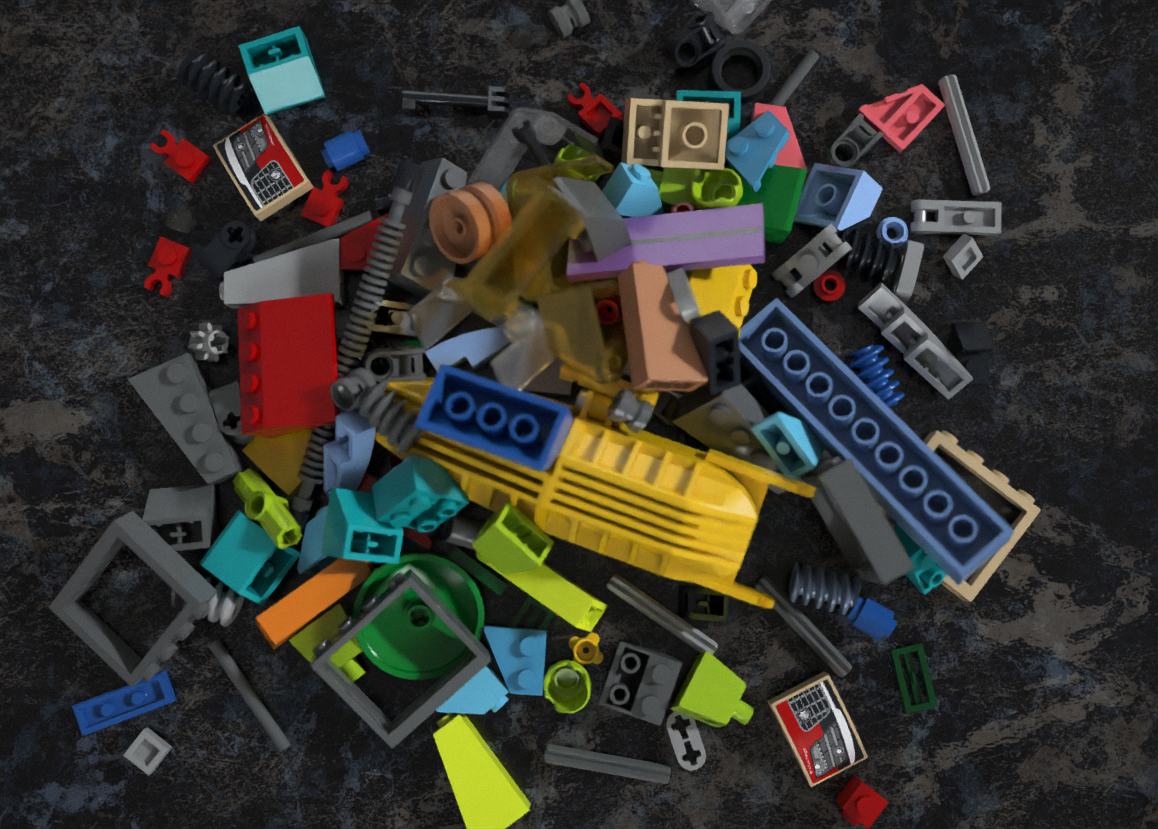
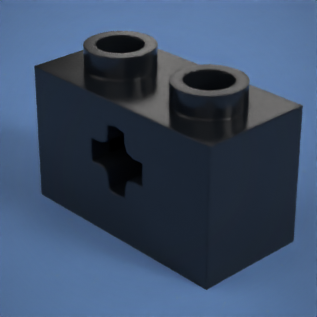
[689,310,740,395]

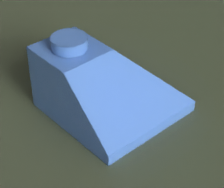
[793,163,883,231]

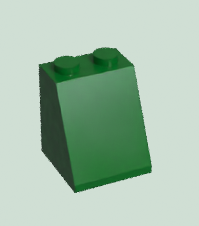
[724,162,807,245]

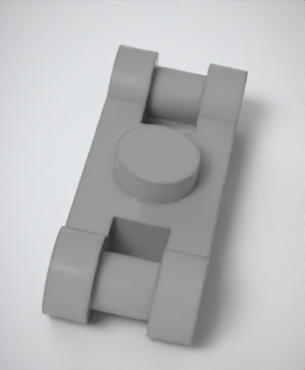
[772,223,852,299]

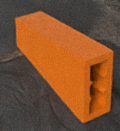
[256,558,373,649]

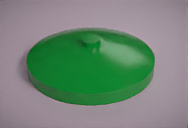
[353,551,484,680]

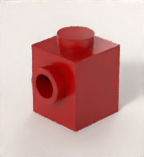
[835,775,888,829]

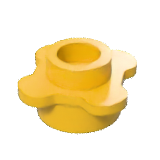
[569,632,604,666]

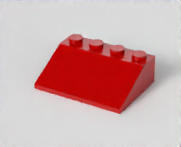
[237,293,339,438]

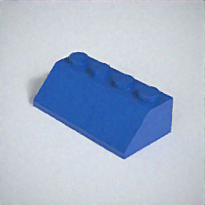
[414,364,573,473]

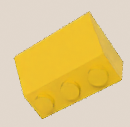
[686,264,757,339]

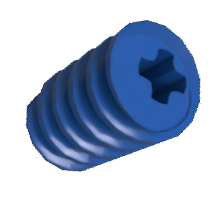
[844,345,905,408]

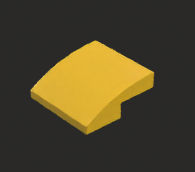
[242,428,315,497]

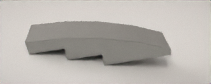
[858,282,973,400]

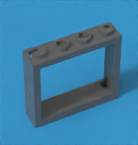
[804,457,914,585]
[49,511,218,688]
[310,568,491,749]

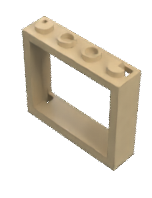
[877,430,1041,602]

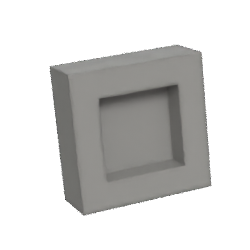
[943,234,983,280]
[123,727,172,775]

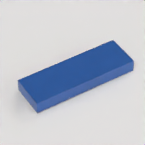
[72,670,177,736]

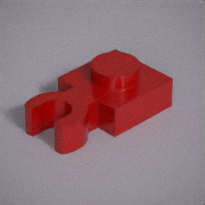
[567,83,623,139]
[150,130,211,184]
[301,170,348,228]
[144,236,193,297]

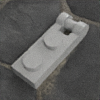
[910,200,1002,236]

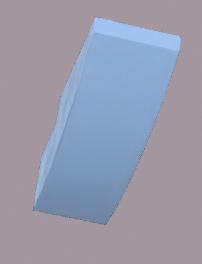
[425,327,527,372]
[323,408,376,498]

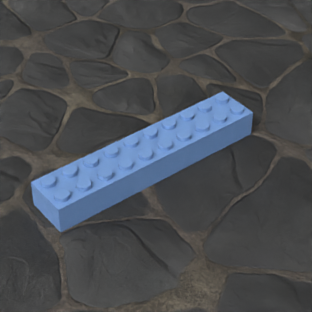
[739,298,1014,586]

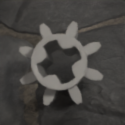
[188,323,230,362]

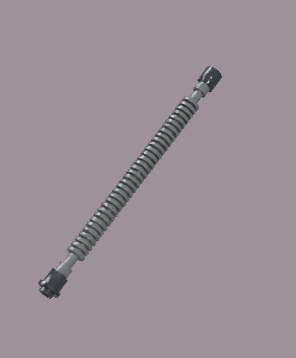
[289,159,425,543]

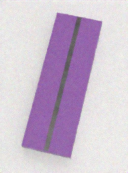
[567,203,765,282]

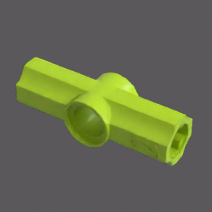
[232,468,303,549]

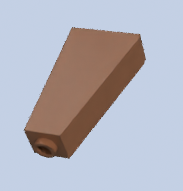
[618,260,708,391]

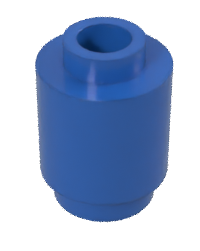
[321,130,370,171]
[846,596,897,640]

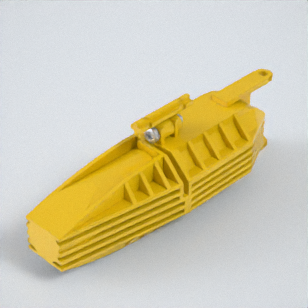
[375,359,816,609]

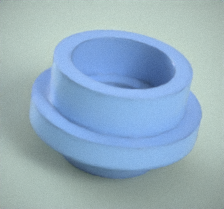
[876,217,908,249]

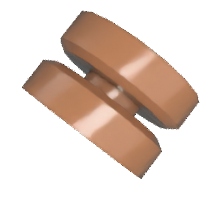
[429,182,512,264]

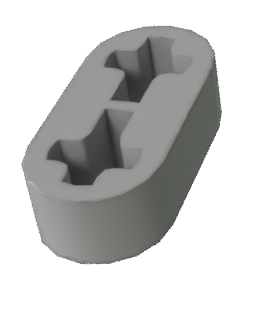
[892,240,924,301]
[667,267,701,322]
[665,710,706,771]

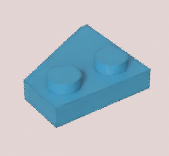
[725,110,790,193]
[484,625,547,696]

